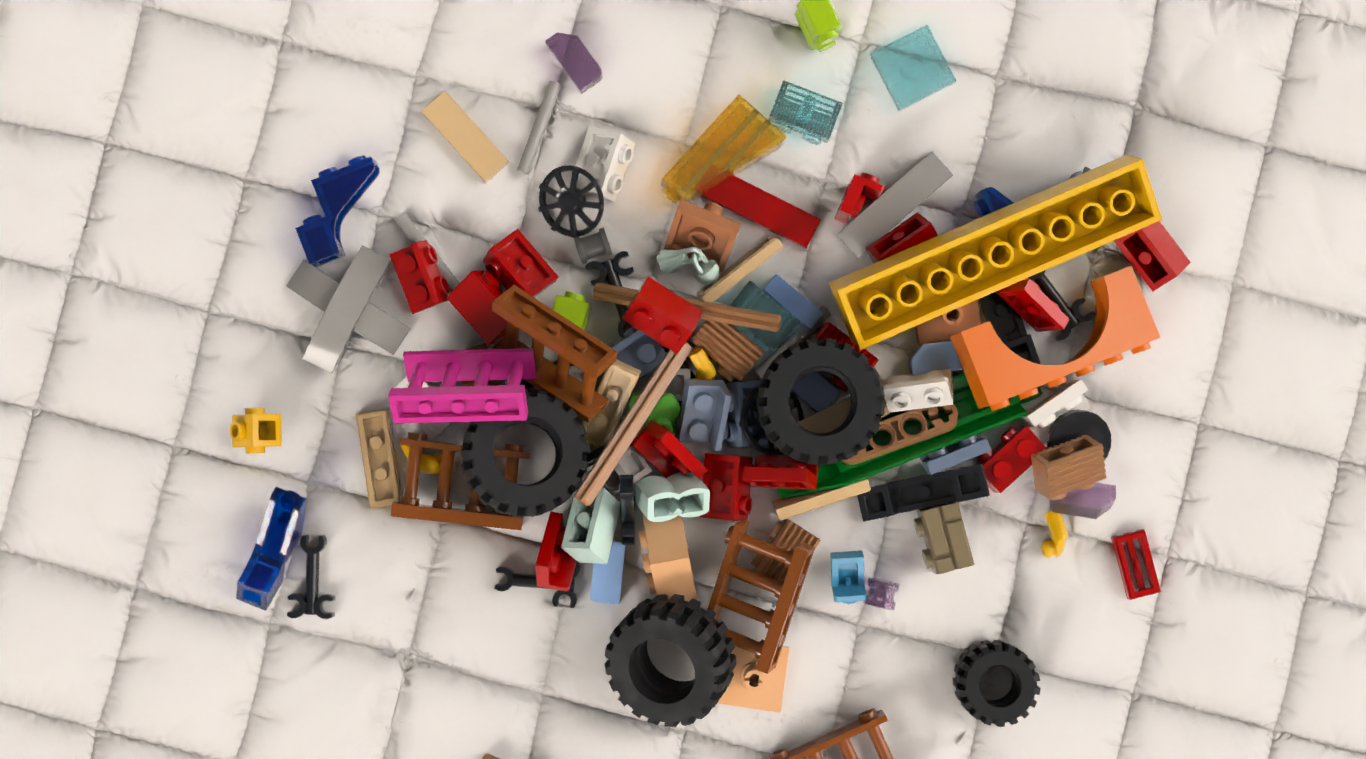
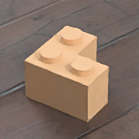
[639,515,697,601]

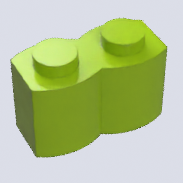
[794,0,842,52]

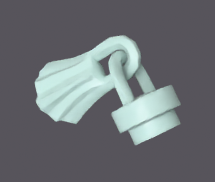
[657,247,720,285]

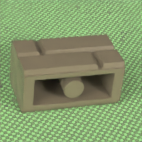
[914,502,975,574]

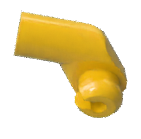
[688,347,716,380]
[401,445,442,475]
[1041,509,1068,558]

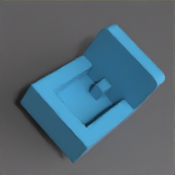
[830,551,866,604]

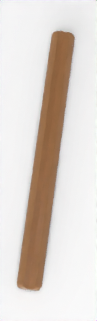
[593,283,781,332]
[574,342,692,506]

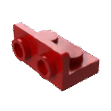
[834,173,885,224]
[483,229,559,298]
[389,240,450,314]
[997,279,1069,332]
[631,420,708,480]
[700,453,754,521]
[743,455,818,490]
[535,511,577,591]

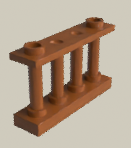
[490,285,618,422]
[391,432,530,530]
[707,520,815,674]
[769,708,894,759]

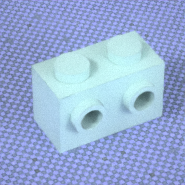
[561,488,621,564]

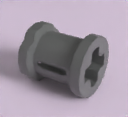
[573,227,613,265]

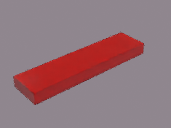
[693,162,821,249]

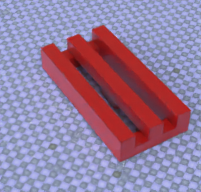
[1111,529,1161,600]

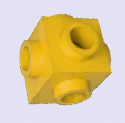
[230,408,282,454]

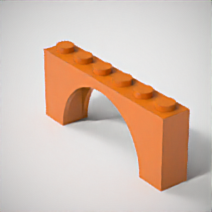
[950,265,1161,411]

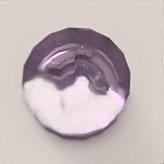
[863,577,900,610]

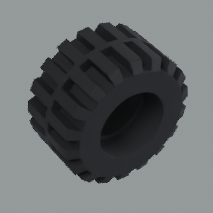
[952,640,1041,727]

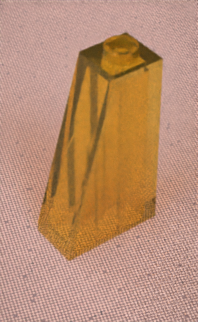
[661,94,787,204]

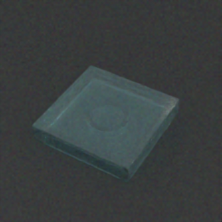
[870,25,957,111]

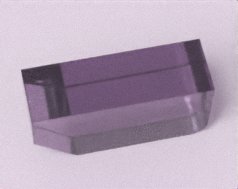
[545,32,603,94]
[1050,482,1116,519]

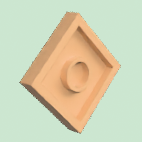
[718,646,789,712]

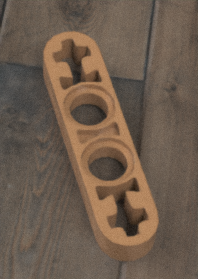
[842,404,958,465]

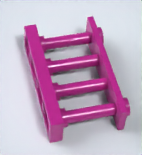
[388,348,537,424]

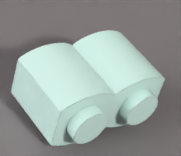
[635,472,710,522]

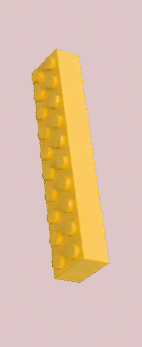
[829,154,1162,350]

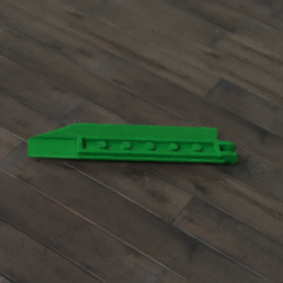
[776,373,1043,500]

